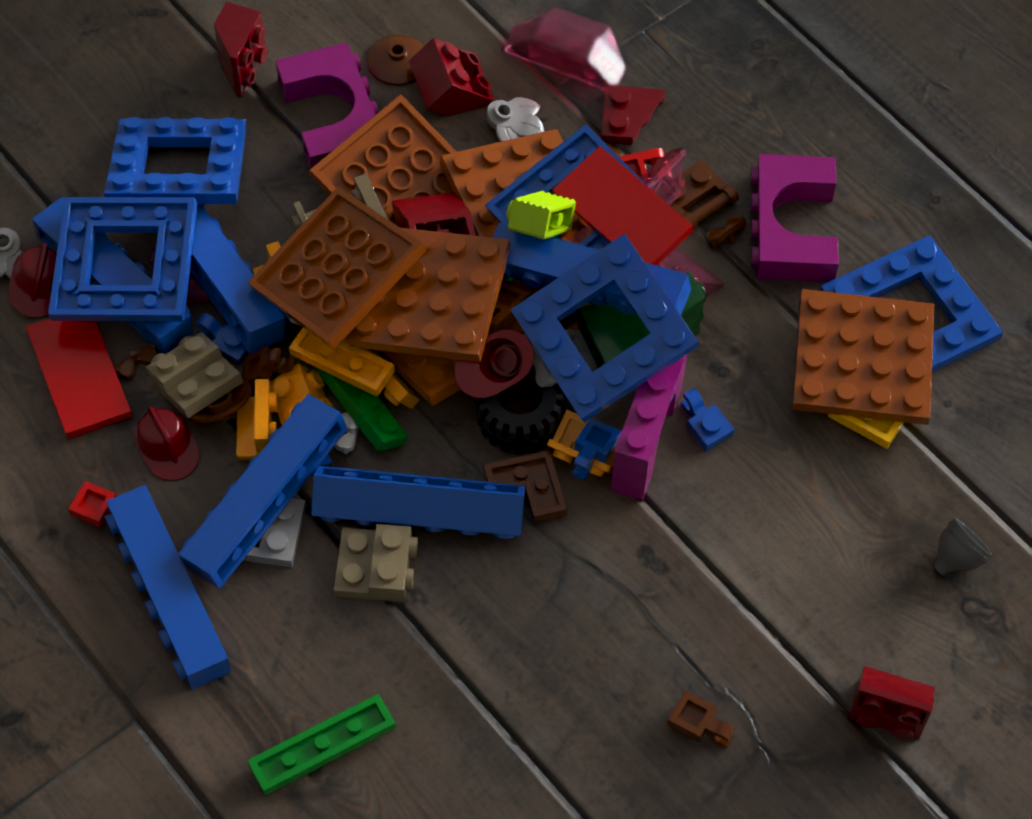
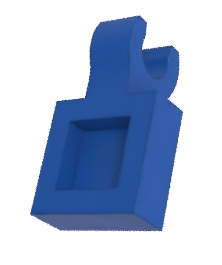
[196,313,249,366]
[681,388,735,452]
[572,418,621,481]

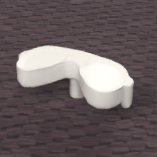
[334,412,359,454]

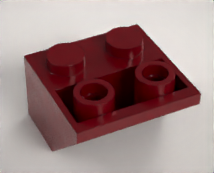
[214,1,268,98]
[409,38,495,116]
[392,192,476,236]
[849,666,935,740]

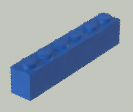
[32,196,194,354]
[190,204,287,354]
[492,223,691,315]
[178,394,348,590]
[311,466,526,539]
[104,485,232,690]

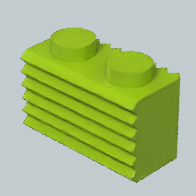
[506,190,576,240]

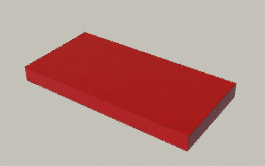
[553,146,694,265]
[25,318,133,439]

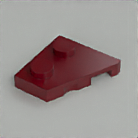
[601,85,665,145]

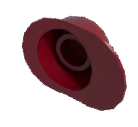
[8,243,57,318]
[454,329,533,398]
[134,406,200,481]

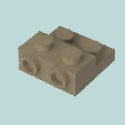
[146,332,244,419]
[334,524,418,602]

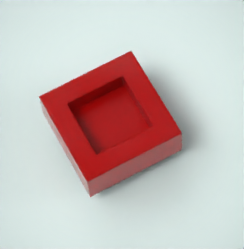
[68,481,117,528]

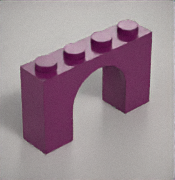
[275,42,379,169]
[750,154,839,282]
[610,354,688,501]

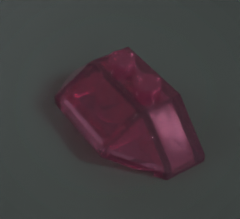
[501,6,626,90]

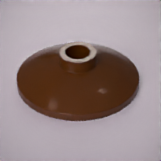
[367,35,424,86]
[190,379,252,423]

